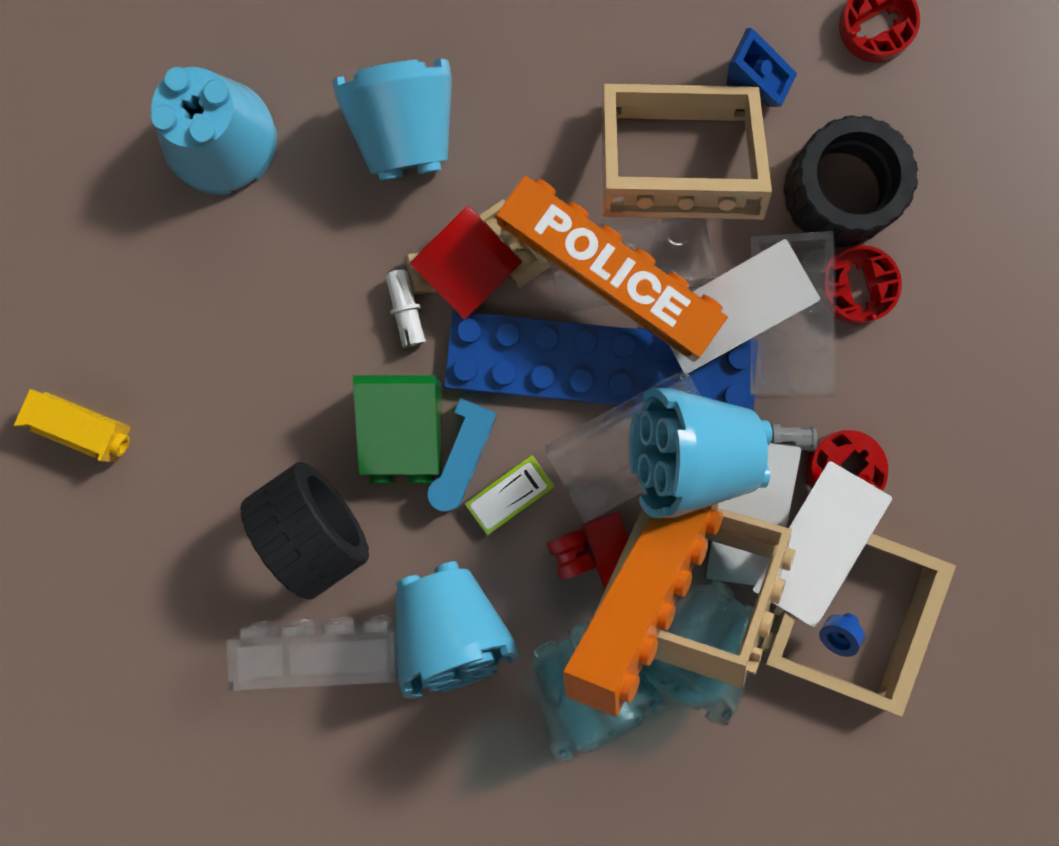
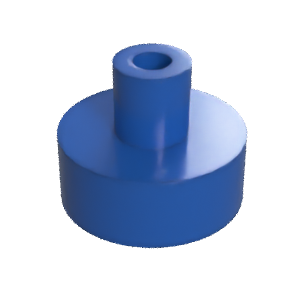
[819,613,865,657]

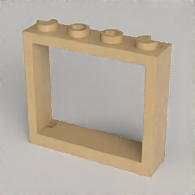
[601,84,772,220]
[593,508,796,689]
[758,533,956,717]

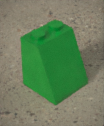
[353,375,442,483]

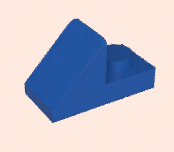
[726,28,797,107]

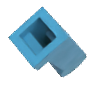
[427,398,498,511]

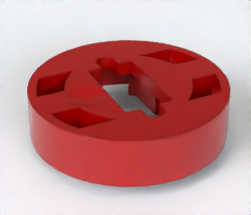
[839,0,921,63]
[820,245,902,325]
[806,430,889,491]

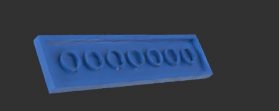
[445,311,760,411]

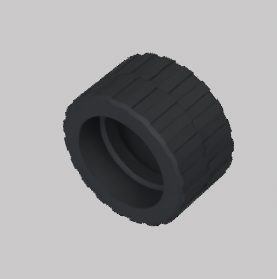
[783,115,918,247]
[240,462,369,600]

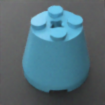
[332,58,452,181]
[151,67,277,195]
[629,388,773,518]
[394,561,520,699]

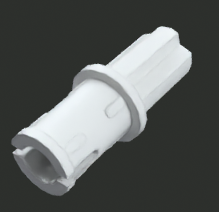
[386,270,426,348]

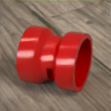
[546,529,596,580]

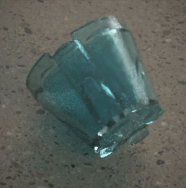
[640,580,761,726]
[531,621,666,765]

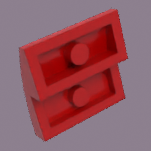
[409,205,523,320]

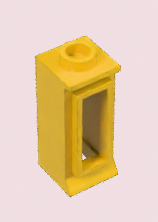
[14,389,131,462]

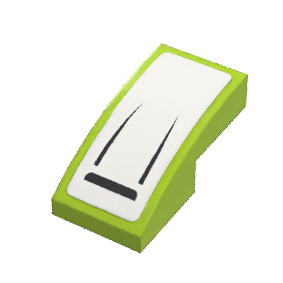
[465,455,555,535]

